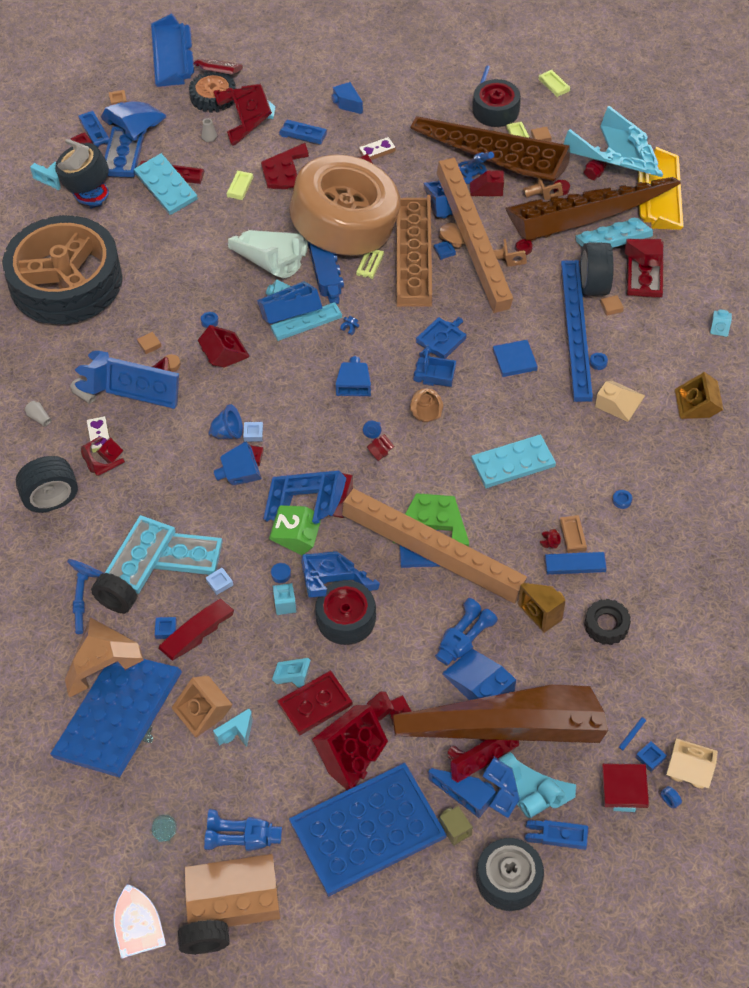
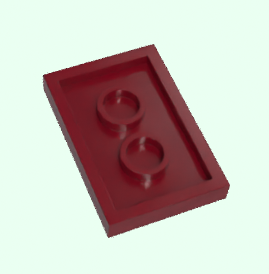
[277,670,353,736]

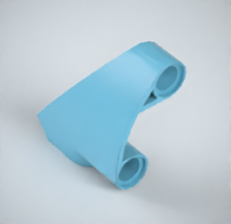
[498,752,576,819]

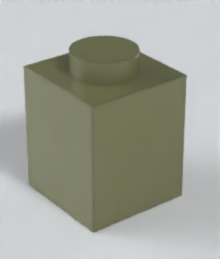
[439,806,473,846]

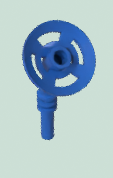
[458,152,494,184]
[67,559,104,634]

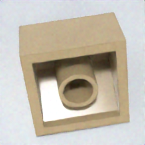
[666,738,718,788]

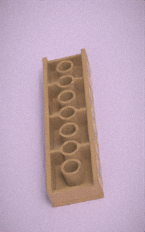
[397,195,432,307]

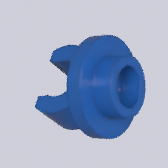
[340,315,360,335]
[363,420,382,439]

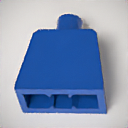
[336,356,371,396]
[213,441,262,485]

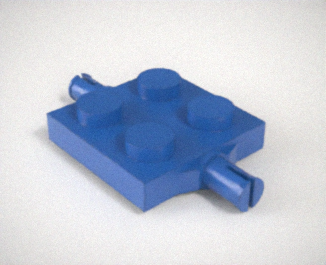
[416,317,467,359]

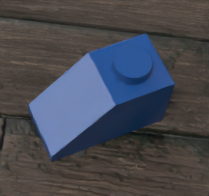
[331,82,363,114]

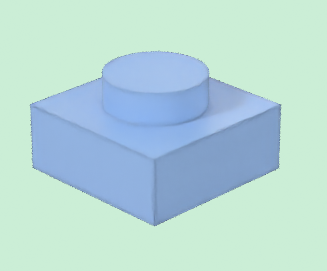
[243,422,263,442]
[205,568,233,595]

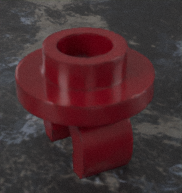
[540,529,561,549]

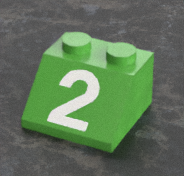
[269,505,321,555]

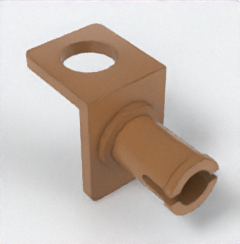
[523,178,563,200]
[493,239,527,267]

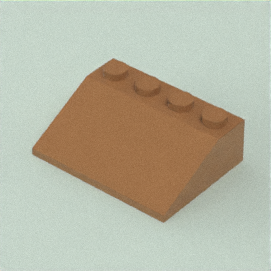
[185,854,280,927]

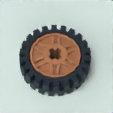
[189,71,236,113]

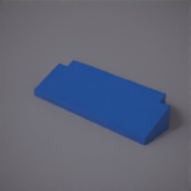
[151,13,194,87]

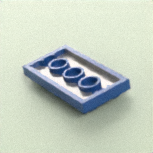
[105,126,145,177]

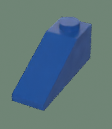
[428,768,496,818]

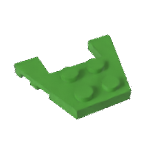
[393,493,469,547]

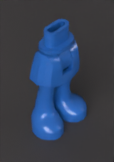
[435,598,498,666]
[204,809,282,851]

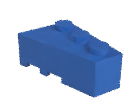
[257,281,323,324]

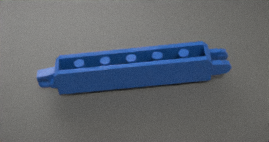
[308,241,344,305]

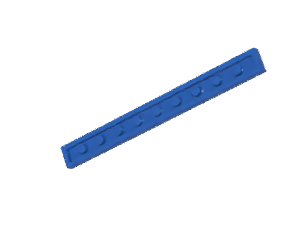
[561,260,593,402]

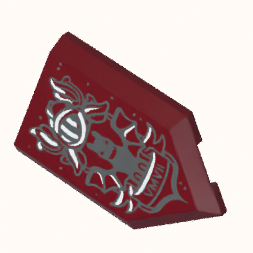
[193,59,243,75]

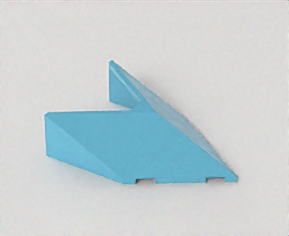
[563,106,663,177]

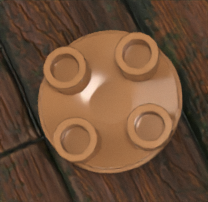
[439,223,465,248]

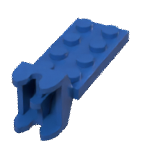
[75,350,179,409]

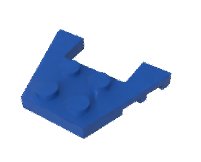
[301,551,380,598]

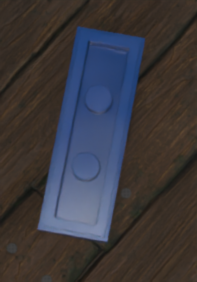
[545,552,607,575]

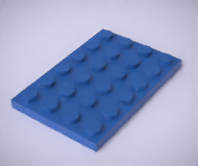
[50,659,182,778]
[289,763,446,897]

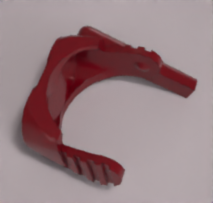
[81,437,125,476]

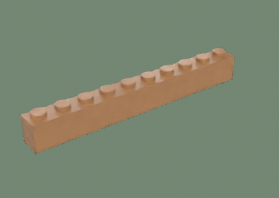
[437,158,513,313]
[342,488,527,604]

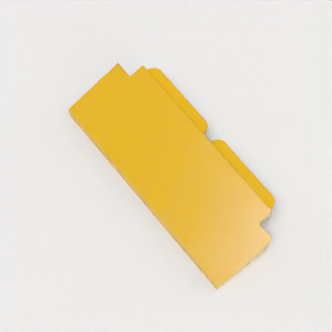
[638,147,683,230]

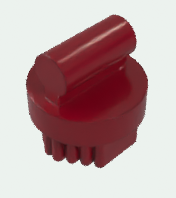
[583,159,607,181]
[367,434,395,461]

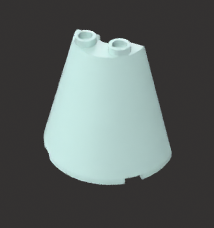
[228,230,308,278]

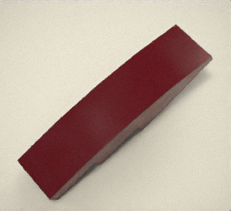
[158,598,234,661]

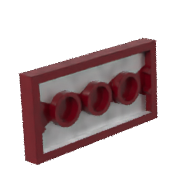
[627,242,664,298]

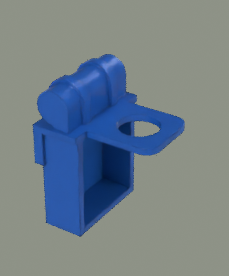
[413,349,456,387]

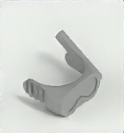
[57,139,89,171]

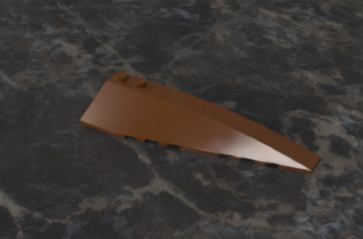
[410,116,570,181]
[506,177,681,241]
[393,684,608,743]

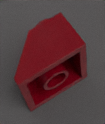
[197,325,250,368]

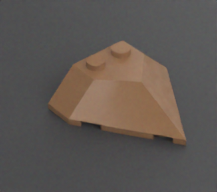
[65,617,144,697]

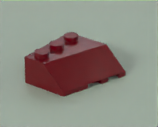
[312,705,388,790]

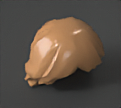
[410,388,444,422]

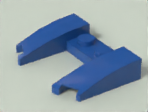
[263,470,346,524]

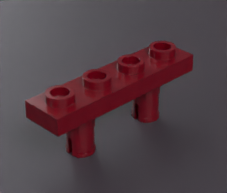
[448,739,519,783]

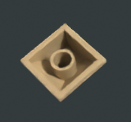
[595,381,645,422]

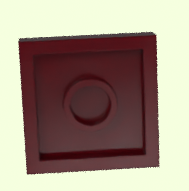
[602,763,649,808]

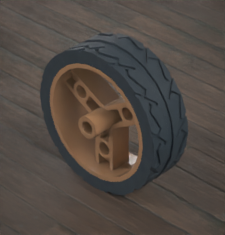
[2,215,123,324]

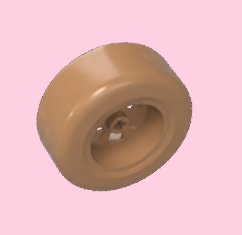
[289,154,400,256]

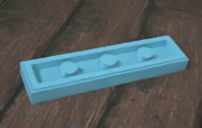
[270,302,342,341]

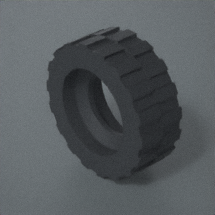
[91,573,137,614]
[585,599,631,645]
[177,920,230,955]

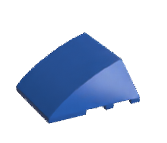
[101,101,166,141]

